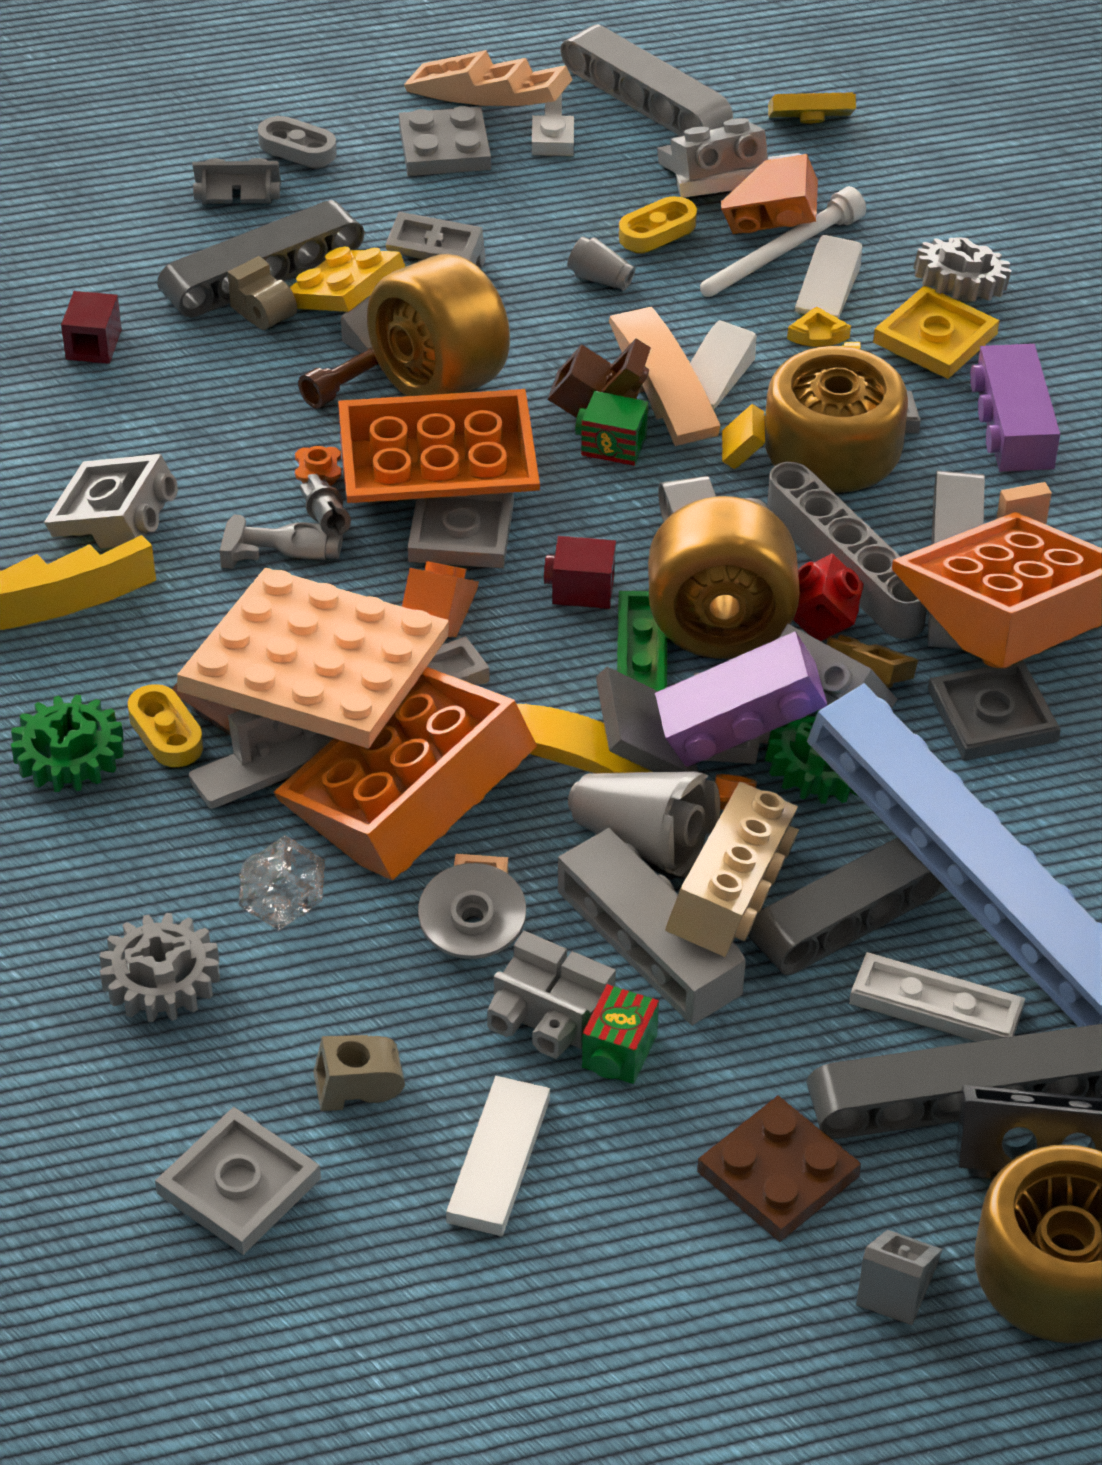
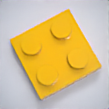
[290,247,406,312]
[873,286,999,379]

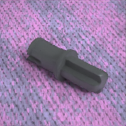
[300,474,351,536]

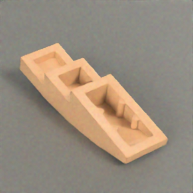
[404,50,573,106]
[609,307,721,446]

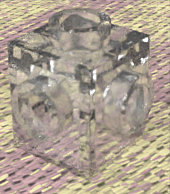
[238,835,325,930]

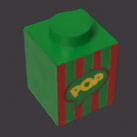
[575,391,648,466]
[582,984,659,1084]

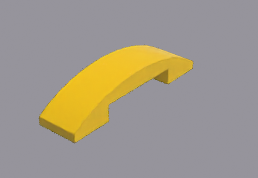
[517,704,652,773]

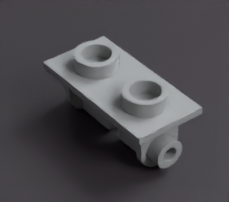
[192,158,281,204]

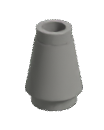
[567,236,636,291]

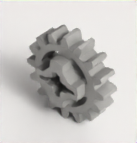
[913,237,1011,301]
[99,913,220,1022]

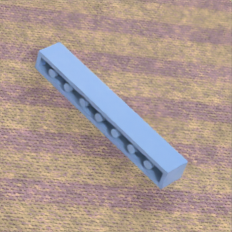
[807,683,1102,1027]

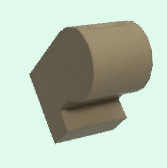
[228,256,297,330]
[313,1035,405,1111]

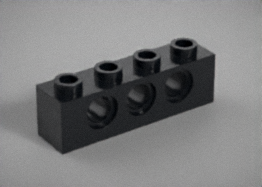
[956,1085,1102,1179]

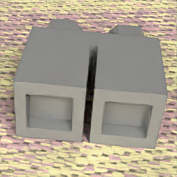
[487,930,616,1059]

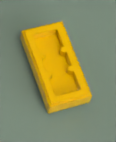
[768,92,856,124]

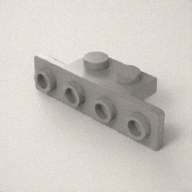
[189,710,333,809]

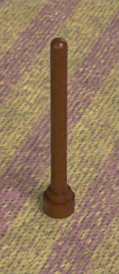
[298,348,379,409]

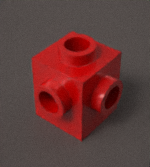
[793,553,864,641]

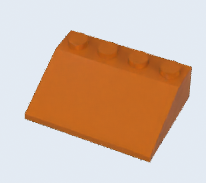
[338,389,540,503]
[892,512,1102,668]
[274,667,537,881]

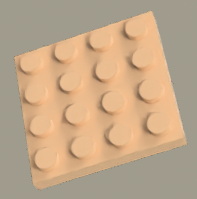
[177,568,449,748]

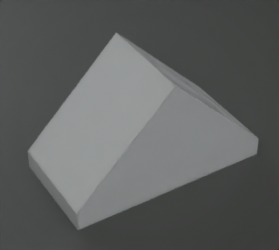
[856,1230,943,1325]

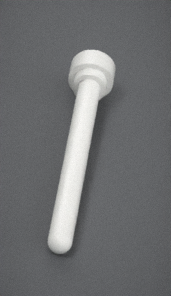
[700,186,866,297]

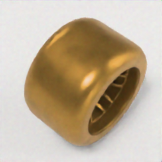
[367,254,510,396]
[765,346,908,493]
[648,496,800,659]
[974,1145,1102,1343]

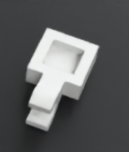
[532,93,574,156]

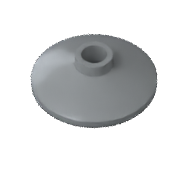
[418,863,526,959]

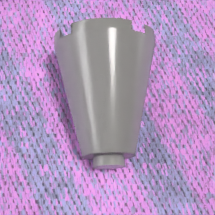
[568,772,720,878]

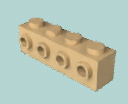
[665,782,799,957]

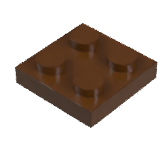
[697,1095,861,1242]

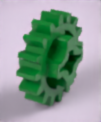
[11,694,124,792]
[765,709,859,804]

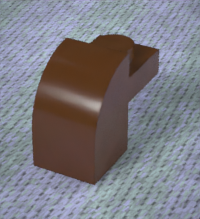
[547,338,651,418]

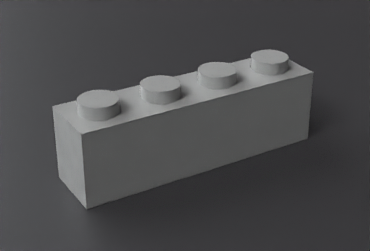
[558,828,746,1026]

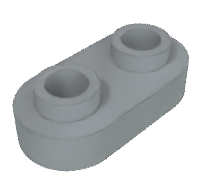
[258,116,337,169]

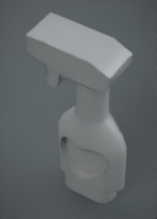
[219,514,343,569]

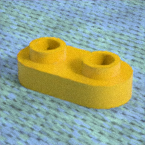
[619,196,697,254]
[128,684,203,767]

